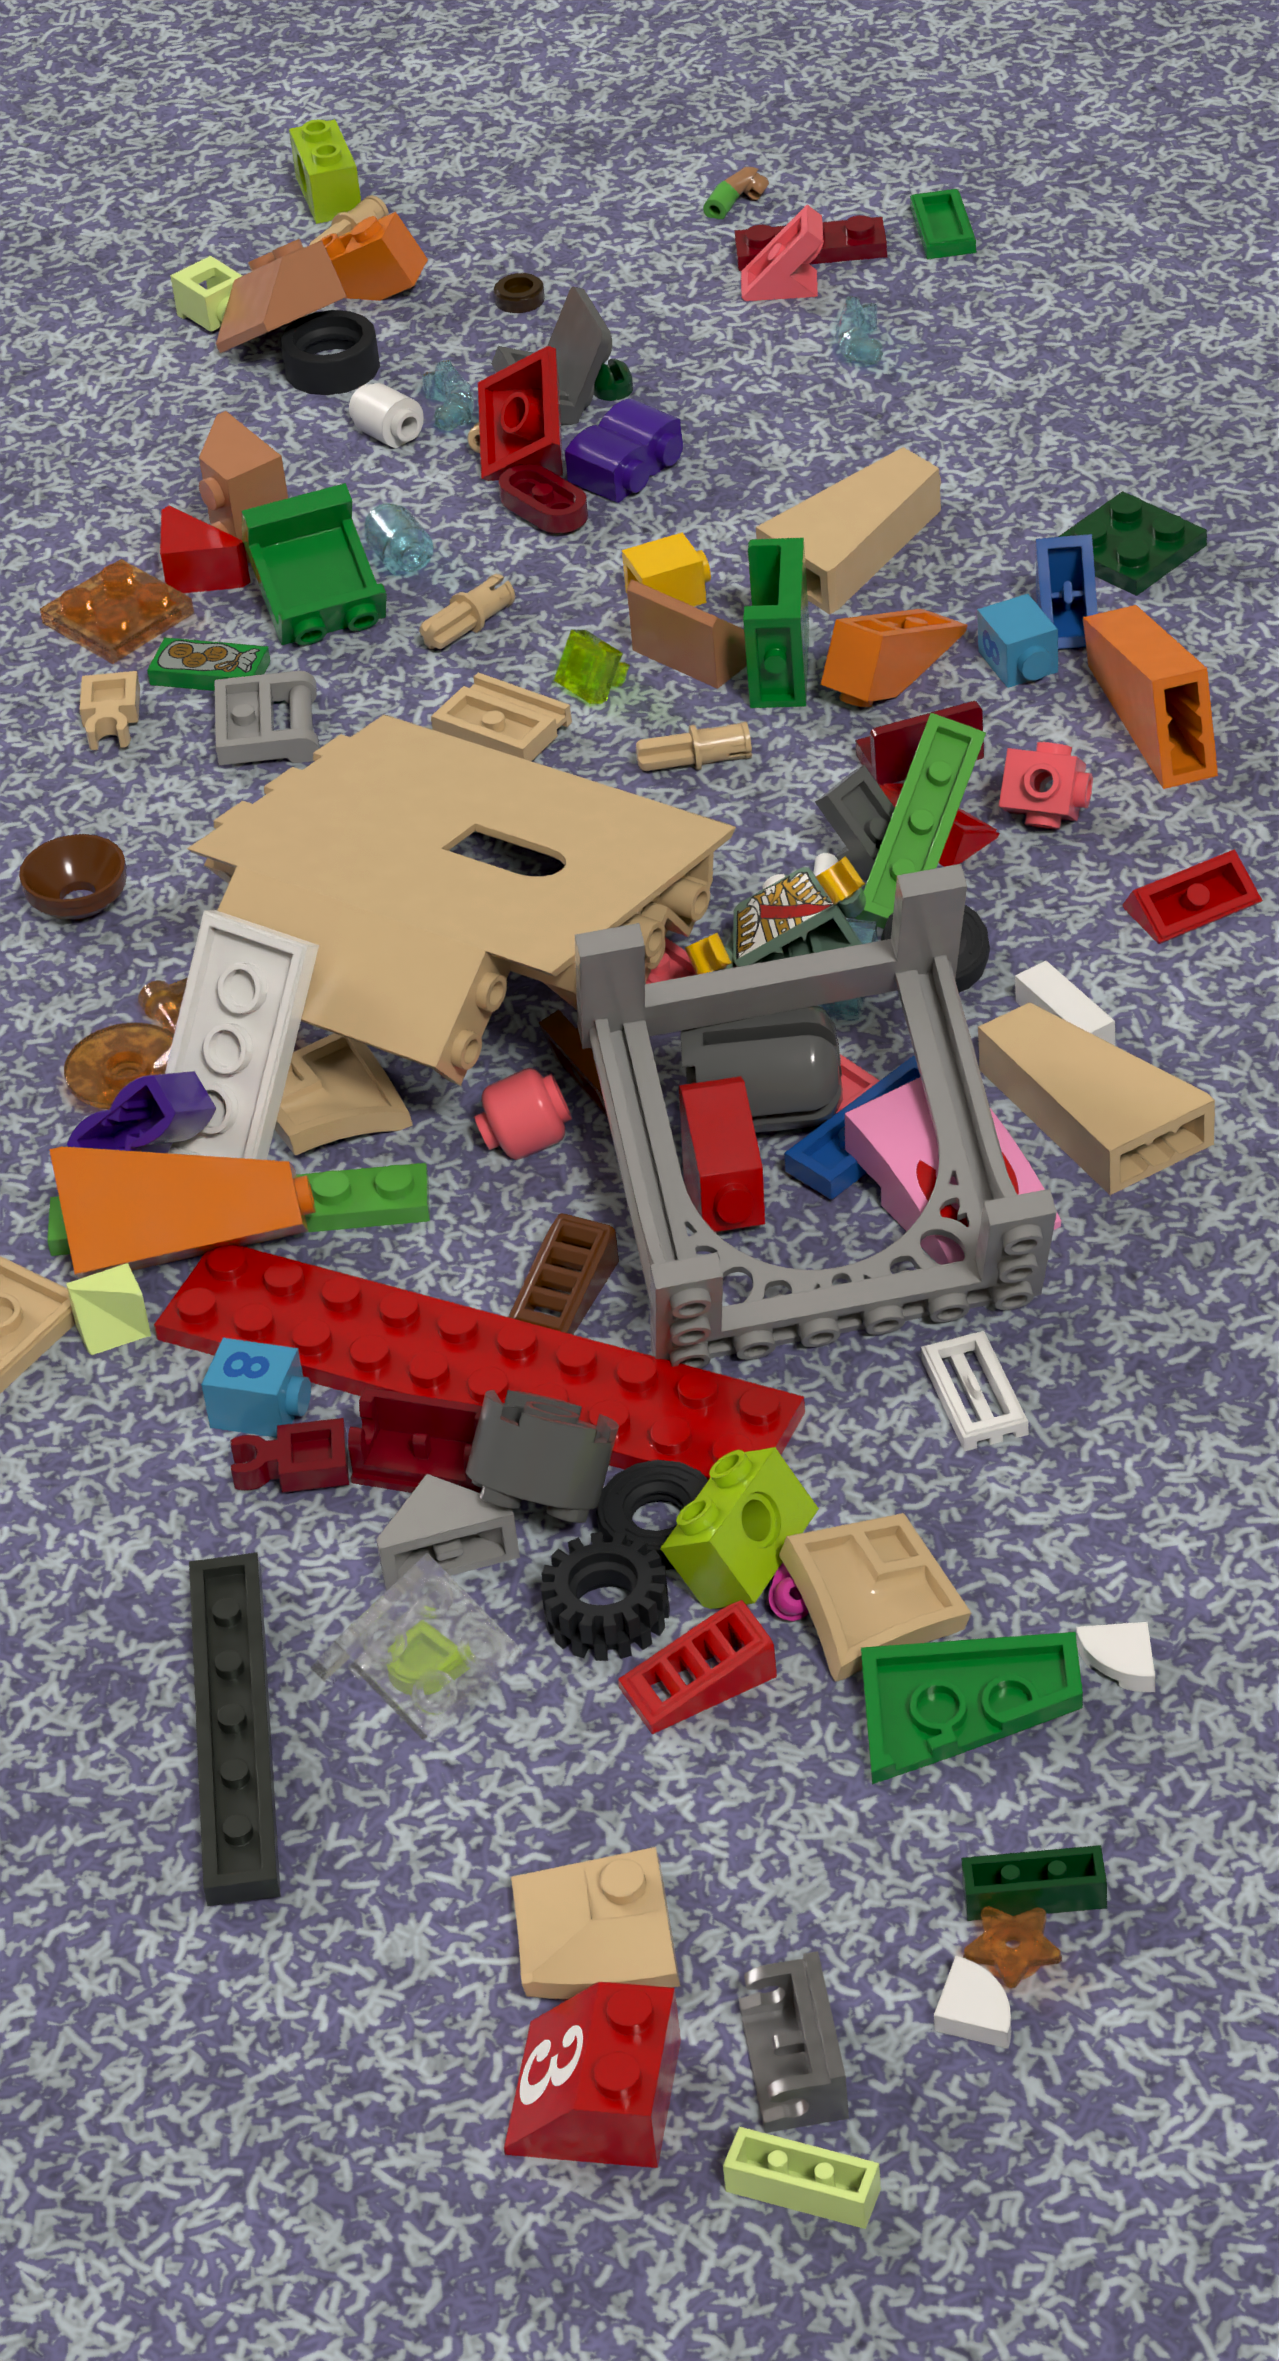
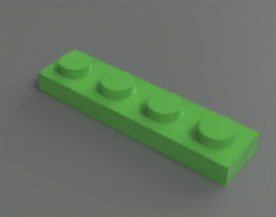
[854,713,986,929]

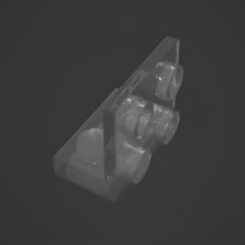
[310,1553,523,1743]

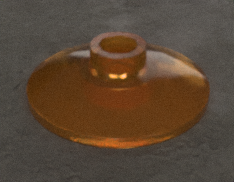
[64,1022,174,1110]

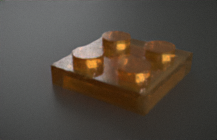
[40,559,194,664]

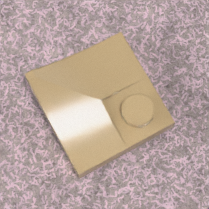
[275,1033,413,1156]
[779,1513,971,1682]
[511,1847,680,1999]

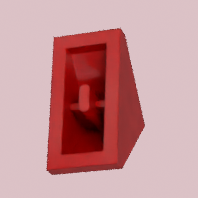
[160,505,251,595]

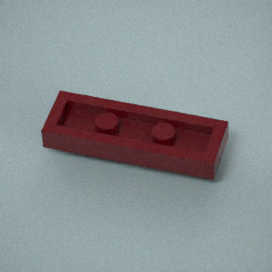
[734,215,887,271]

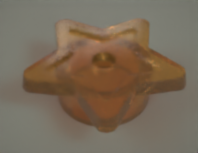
[963,1906,1062,1989]

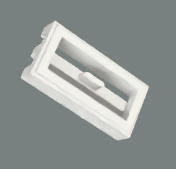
[921,1331,1029,1452]

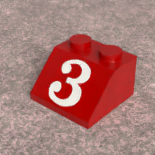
[504,1981,681,2168]

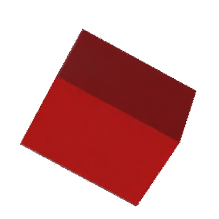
[478,346,563,481]

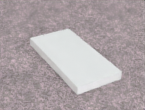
[165,910,319,1160]

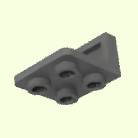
[491,287,612,425]

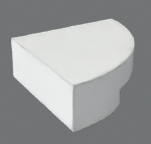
[1076,1622,1155,1692]
[934,1956,1011,2049]

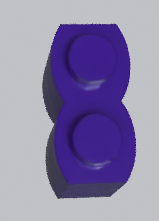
[564,398,683,503]
[67,1071,216,1153]

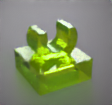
[553,629,630,704]

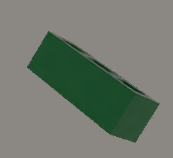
[961,1845,1107,1921]

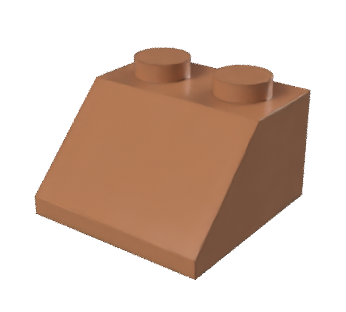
[216,239,347,353]
[199,411,288,564]

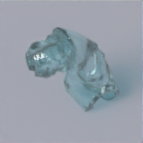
[835,296,883,365]
[422,360,474,432]

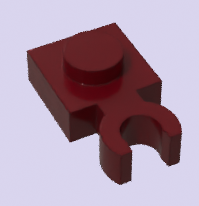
[230,1418,349,1492]

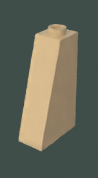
[756,447,941,614]
[978,1002,1215,1195]

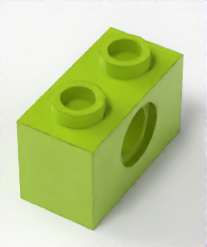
[289,119,361,224]
[660,1447,819,1609]

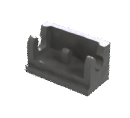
[739,1951,849,2133]

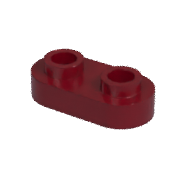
[499,464,588,533]

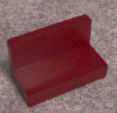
[855,701,984,785]

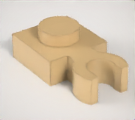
[79,671,140,750]

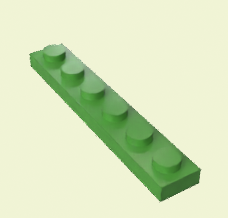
[47,1163,430,1256]

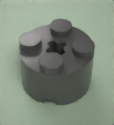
[465,1390,619,1523]

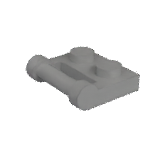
[215,671,319,765]

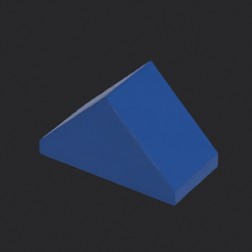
[1035,534,1098,650]

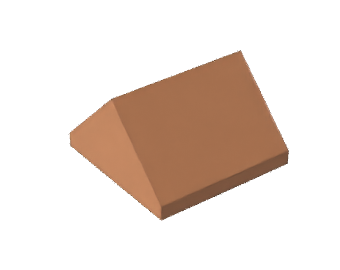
[627,579,747,689]

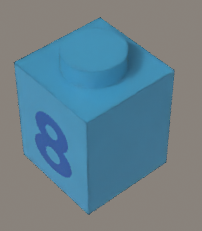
[977,594,1058,688]
[201,1338,311,1438]

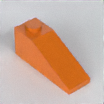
[820,608,968,707]

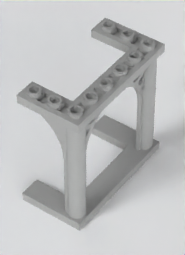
[575,864,1057,1368]

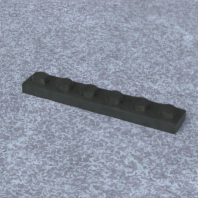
[189,1552,281,1906]

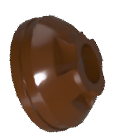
[19,834,127,920]

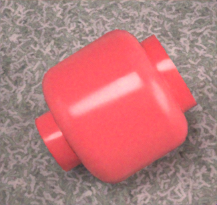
[474,1068,572,1160]

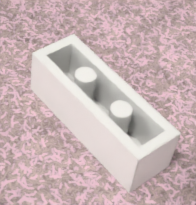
[1015,961,1115,1046]

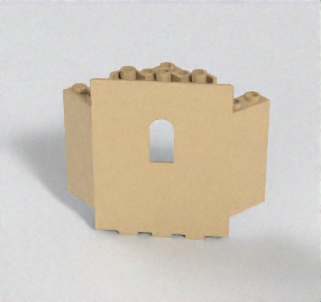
[187,714,736,1086]

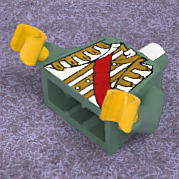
[685,856,866,975]

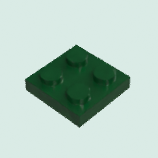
[1058,491,1207,596]

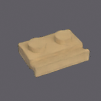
[431,673,572,761]

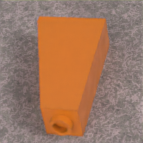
[1083,605,1218,789]
[49,1146,316,1279]

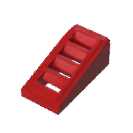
[618,1600,777,1734]

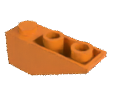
[321,212,428,301]

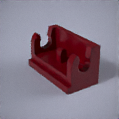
[348,1387,482,1493]

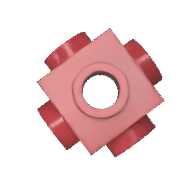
[999,742,1093,829]

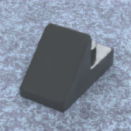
[815,765,895,881]

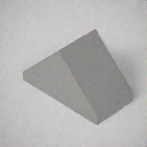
[376,1474,520,1592]

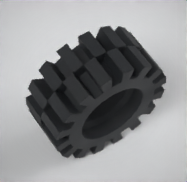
[540,1532,670,1661]

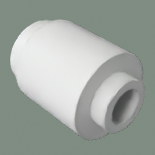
[349,383,424,448]

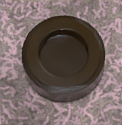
[494,273,545,313]

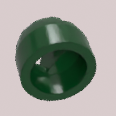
[594,358,633,401]

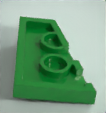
[861,1632,1083,1785]

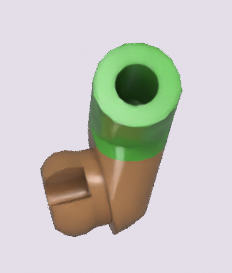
[703,167,769,219]

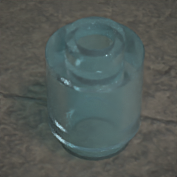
[364,503,434,576]

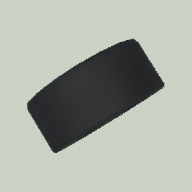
[280,310,380,395]

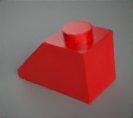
[679,1076,765,1232]

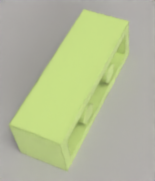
[723,2126,881,2229]

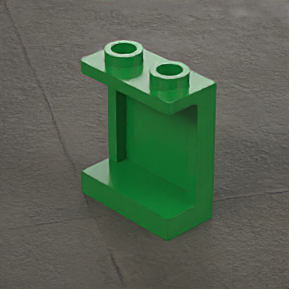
[242,483,387,645]
[743,538,809,708]

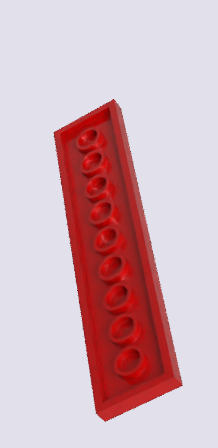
[154,1245,805,1480]

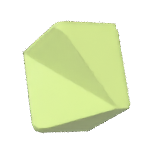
[66,1263,151,1355]

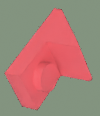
[741,205,824,301]

